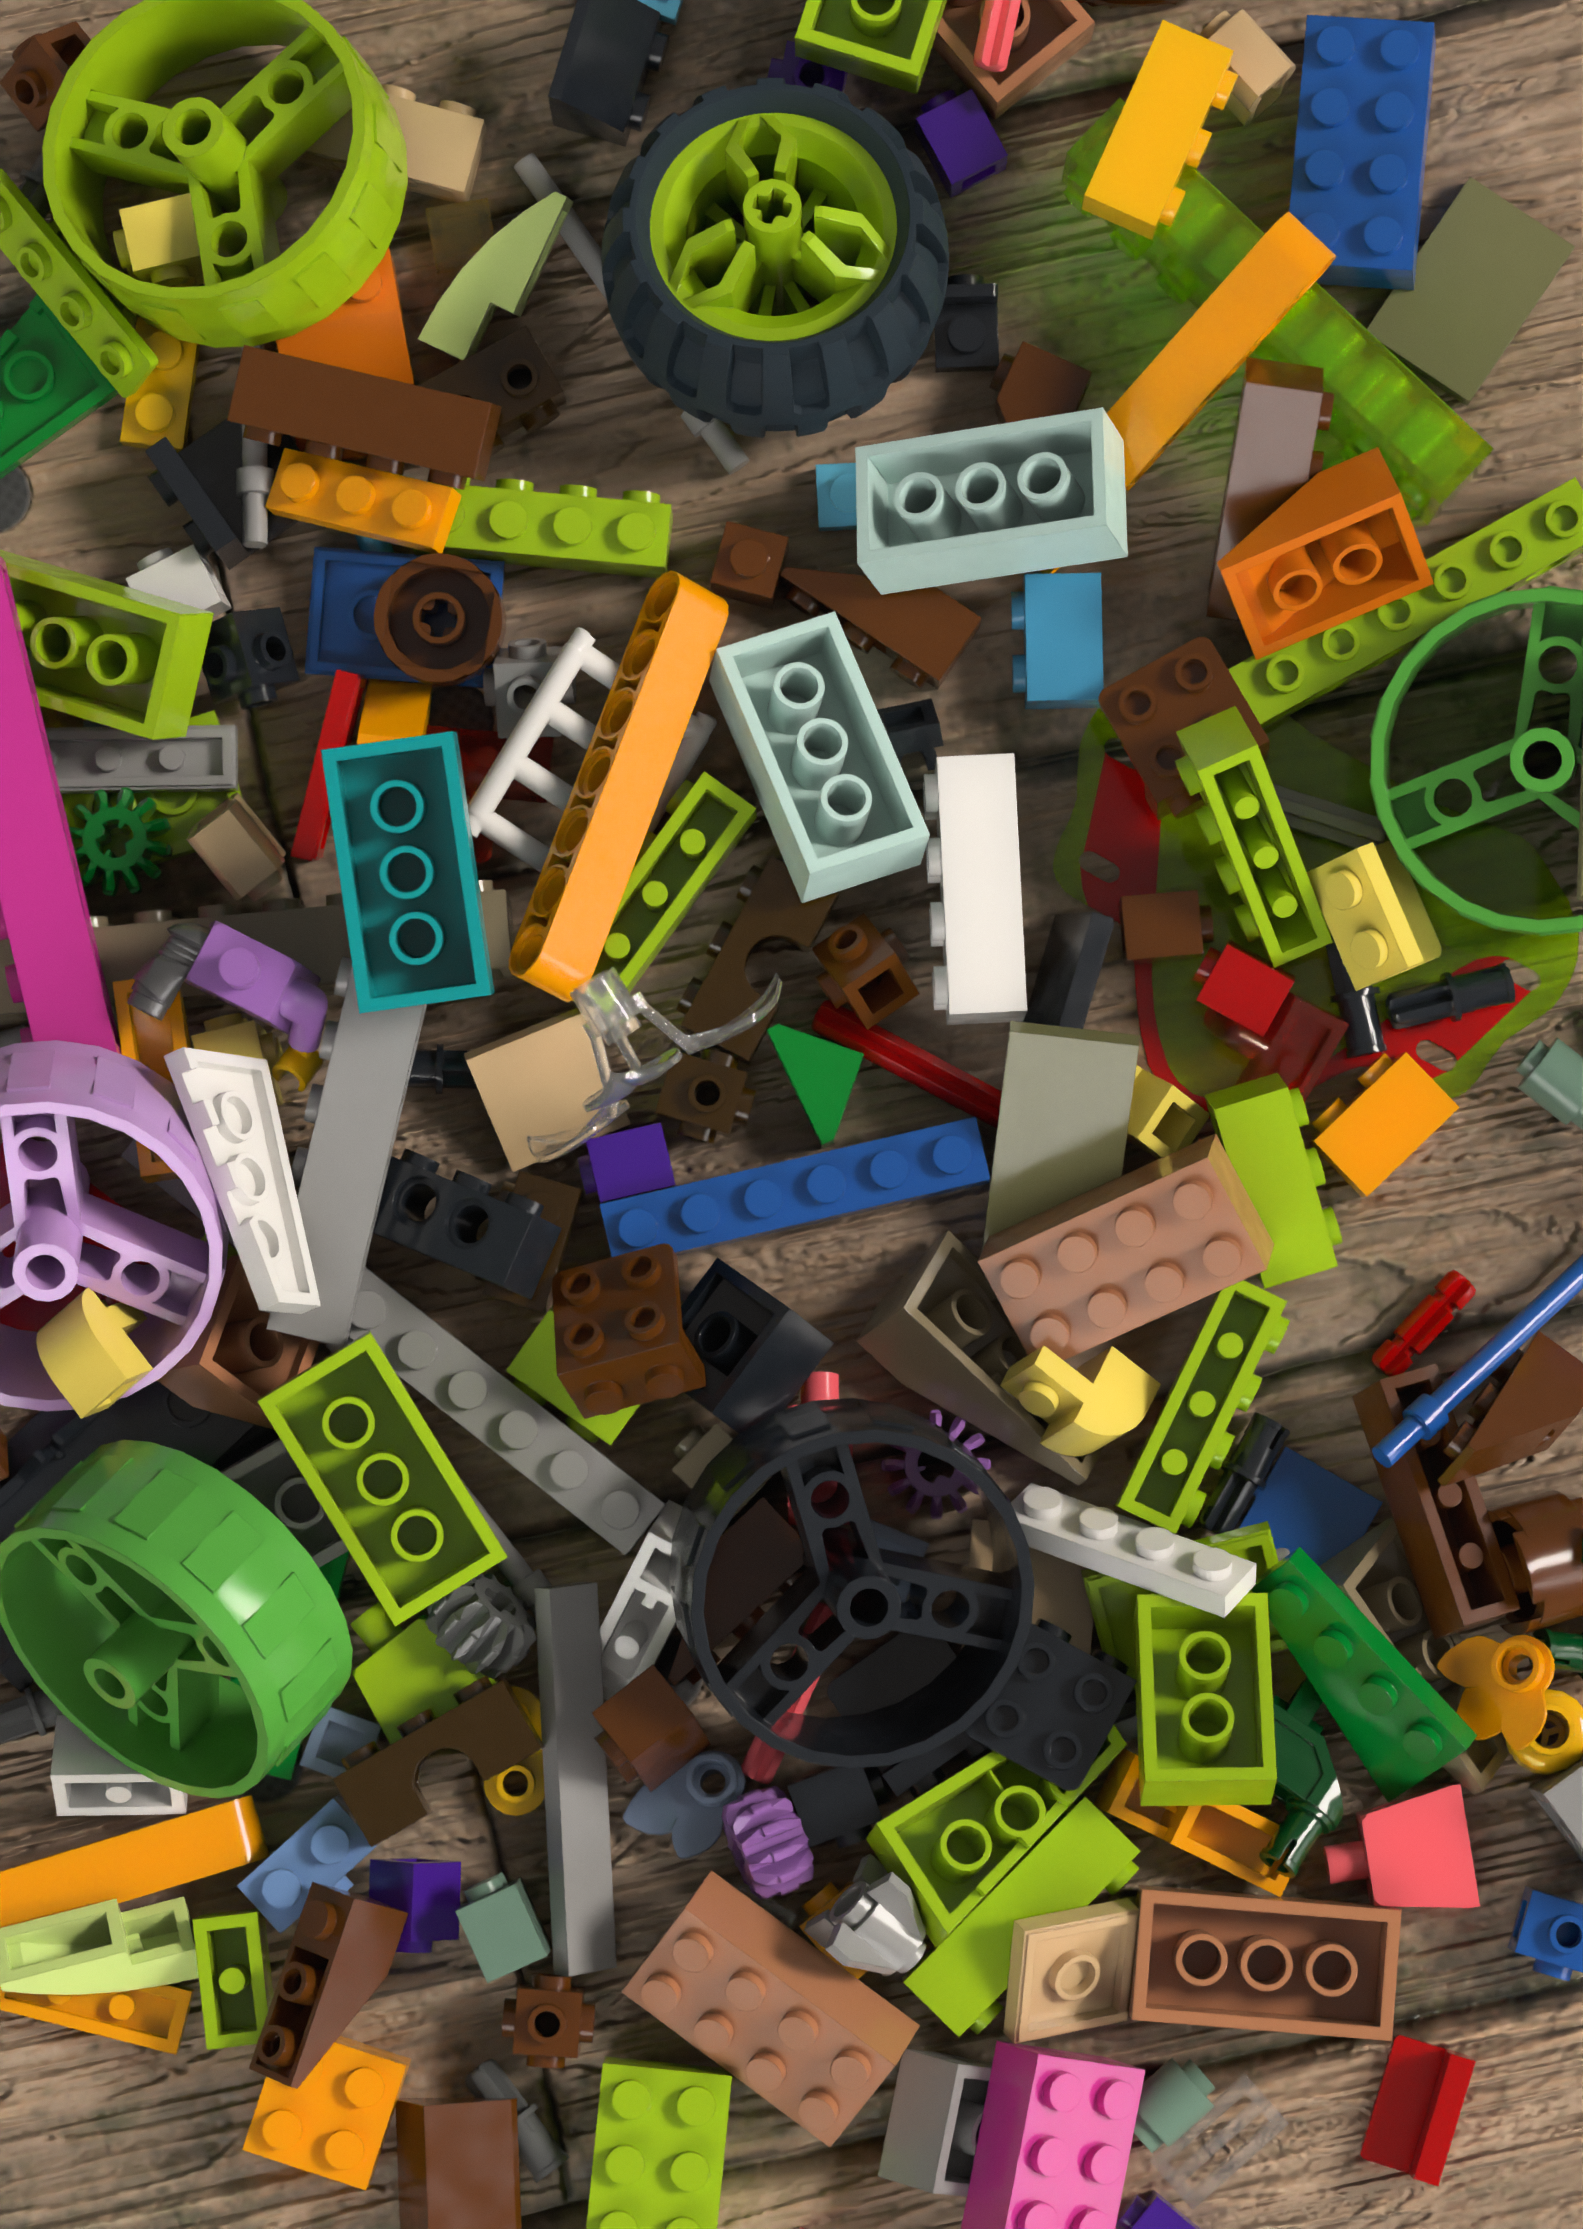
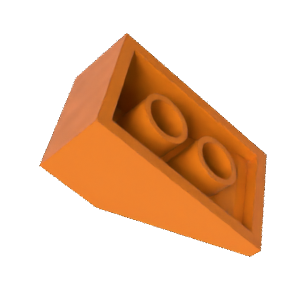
[276,247,416,462]
[1217,447,1434,660]

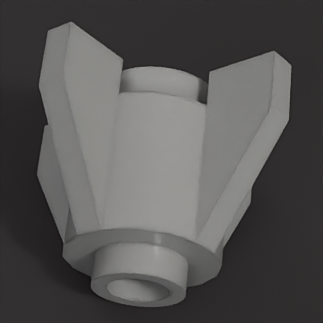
[804,1854,926,1976]

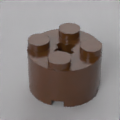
[374,553,506,686]
[1487,1490,1583,1636]

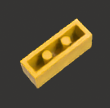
[1081,20,1238,240]

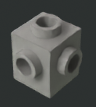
[483,638,577,738]

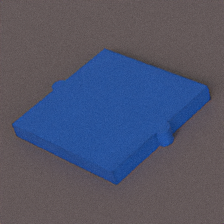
[1238,1446,1383,1566]

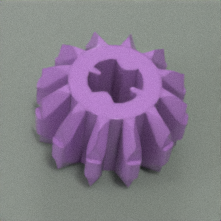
[881,1410,991,1519]
[722,1786,814,1899]

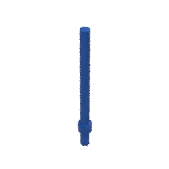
[1372,1254,1583,1468]

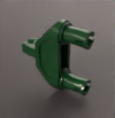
[1259,1677,1343,1878]

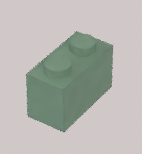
[455,1872,552,1983]

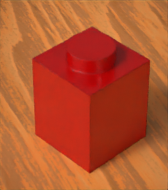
[1192,939,1296,1037]

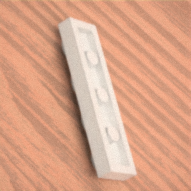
[1011,1483,1257,1618]

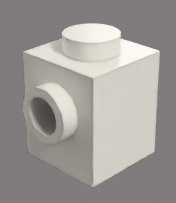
[125,544,232,618]

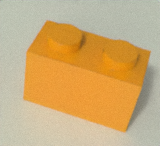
[1308,1052,1459,1197]

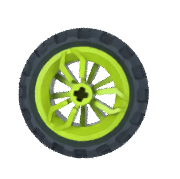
[601,78,949,438]

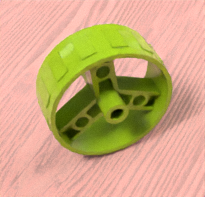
[42,0,408,348]

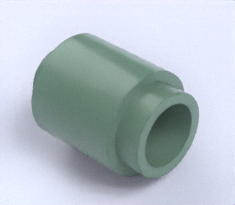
[1516,1038,1583,1130]
[1134,2058,1215,2153]

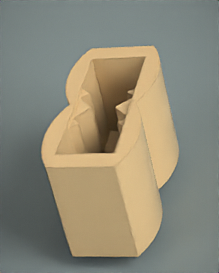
[1199,9,1296,127]
[186,792,286,902]

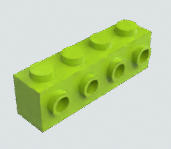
[413,478,673,578]
[1175,706,1333,968]
[576,771,757,1023]
[1113,1280,1290,1535]
[902,1794,1141,2037]

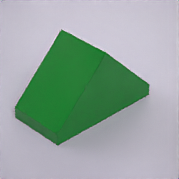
[767,1024,864,1149]

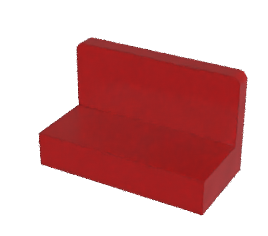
[1359,2034,1476,2186]

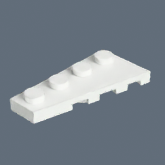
[164,1047,321,1314]

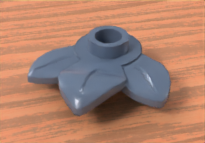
[623,1750,746,1859]

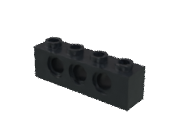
[297,1148,562,1299]

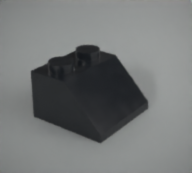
[548,0,670,147]
[681,1257,834,1434]

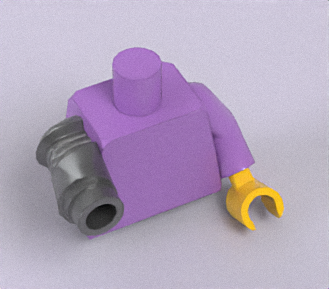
[127,920,328,1092]

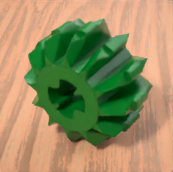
[69,787,173,897]

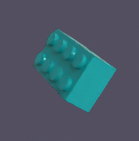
[321,731,495,1014]

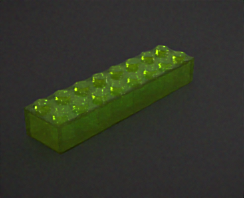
[1061,98,1494,525]

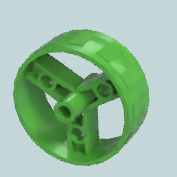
[1369,586,1583,936]
[0,1440,353,1799]

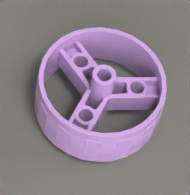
[0,1040,229,1412]

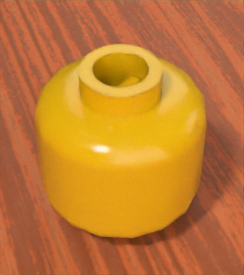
[1505,1689,1583,1775]

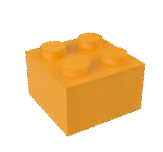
[242,2036,411,2191]

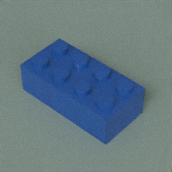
[1289,15,1436,290]

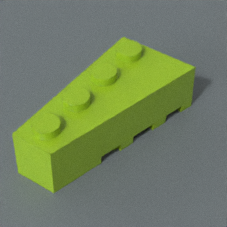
[866,1725,1127,1948]

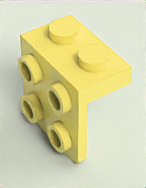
[1307,841,1442,991]

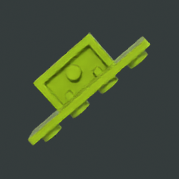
[0,168,159,398]

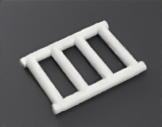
[468,627,717,873]

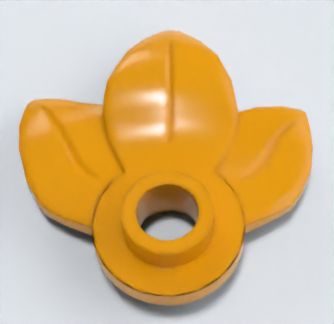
[1437,1635,1555,1751]

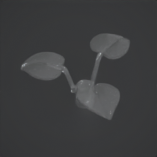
[527,966,782,1163]

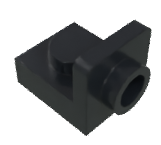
[934,274,999,373]

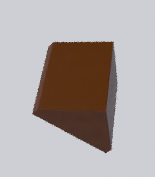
[396,2098,522,2229]

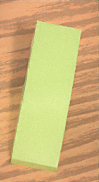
[418,191,573,360]
[0,1896,199,1995]

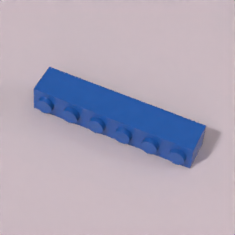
[599,1117,990,1257]

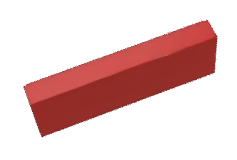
[290,669,367,861]

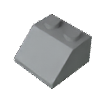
[878,2049,992,2197]

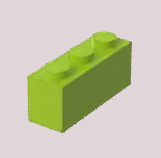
[1204,1073,1343,1289]

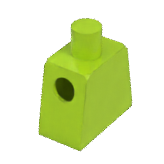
[350,1601,500,1745]

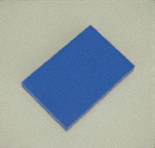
[304,546,505,688]

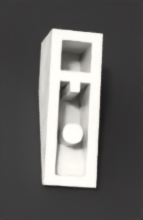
[600,1500,725,1700]

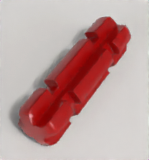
[1371,1270,1476,1377]

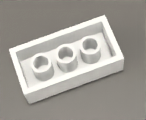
[923,753,1027,1025]

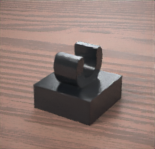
[877,698,944,771]

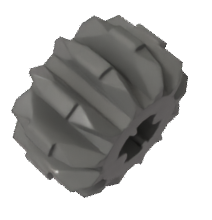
[425,1573,536,1679]

